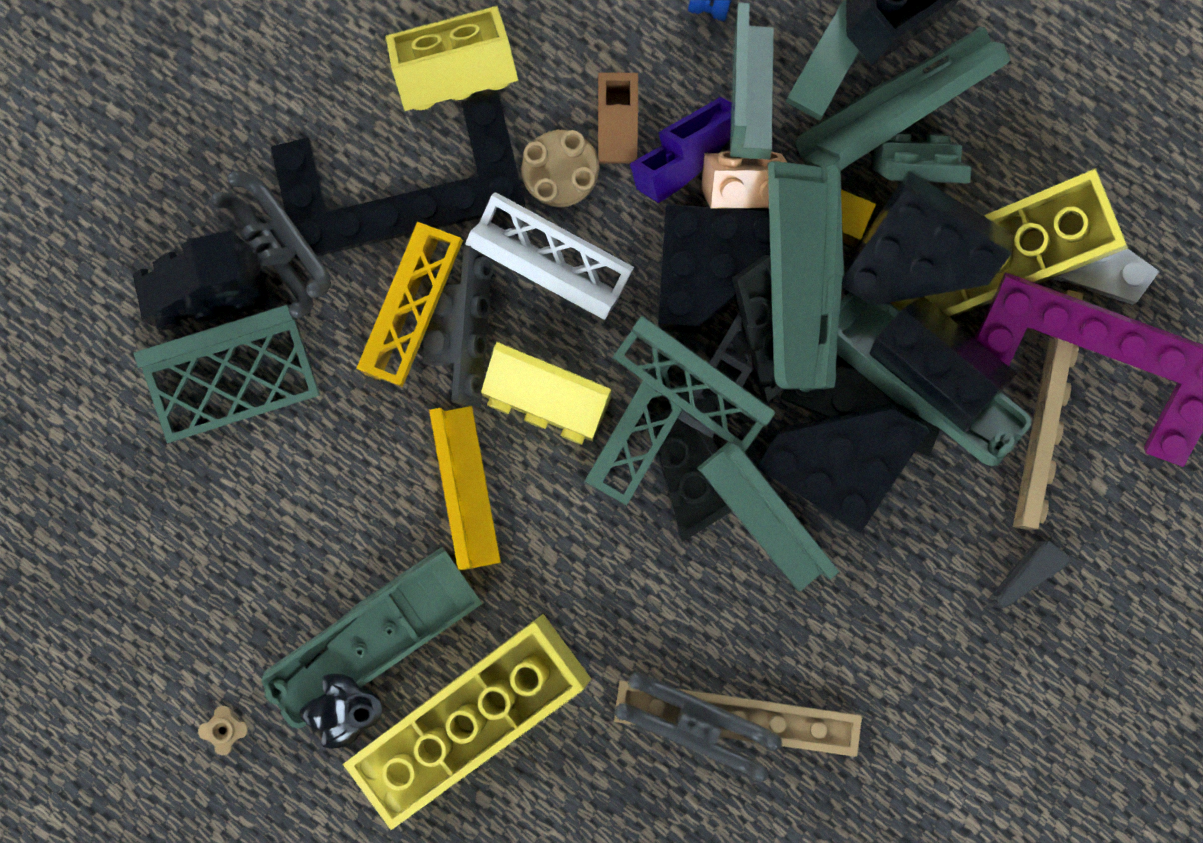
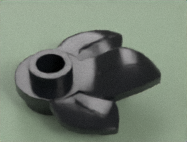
[299,674,382,749]

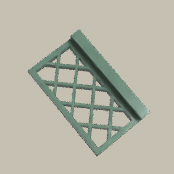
[133,304,320,443]

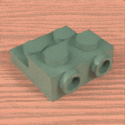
[872,132,972,183]

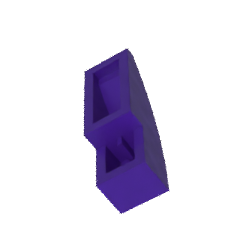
[630,97,731,204]

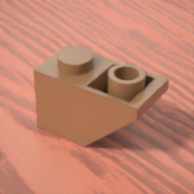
[598,73,638,164]

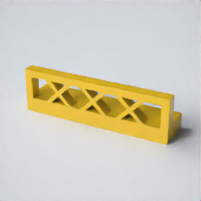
[356,222,463,388]
[429,406,501,570]

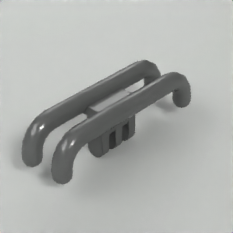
[211,171,331,318]
[614,672,782,782]

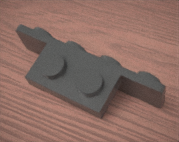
[422,245,493,407]

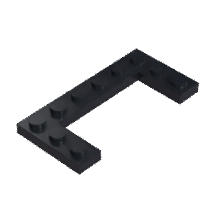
[271,93,526,261]

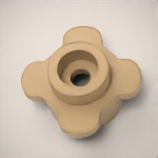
[198,706,248,755]

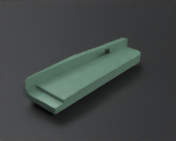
[795,27,1011,173]
[768,161,844,392]
[819,292,1031,466]
[261,547,482,728]

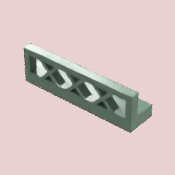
[730,3,774,160]
[612,316,776,452]
[584,353,698,506]
[697,442,839,592]

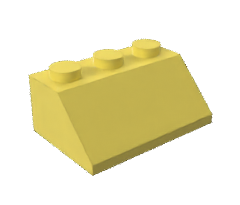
[386,6,519,111]
[481,342,611,445]

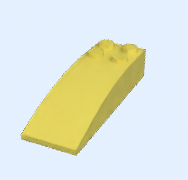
[890,169,1128,318]
[343,614,591,830]

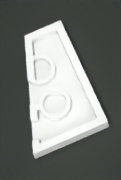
[1053,249,1159,305]

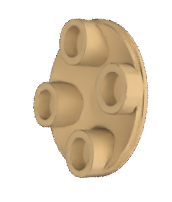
[521,130,599,207]

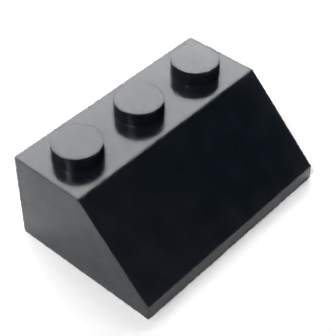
[869,297,1017,432]

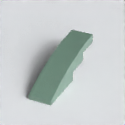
[786,0,860,121]

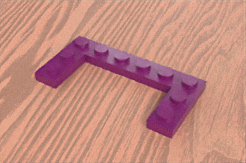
[975,272,1203,467]

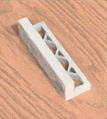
[465,192,634,320]

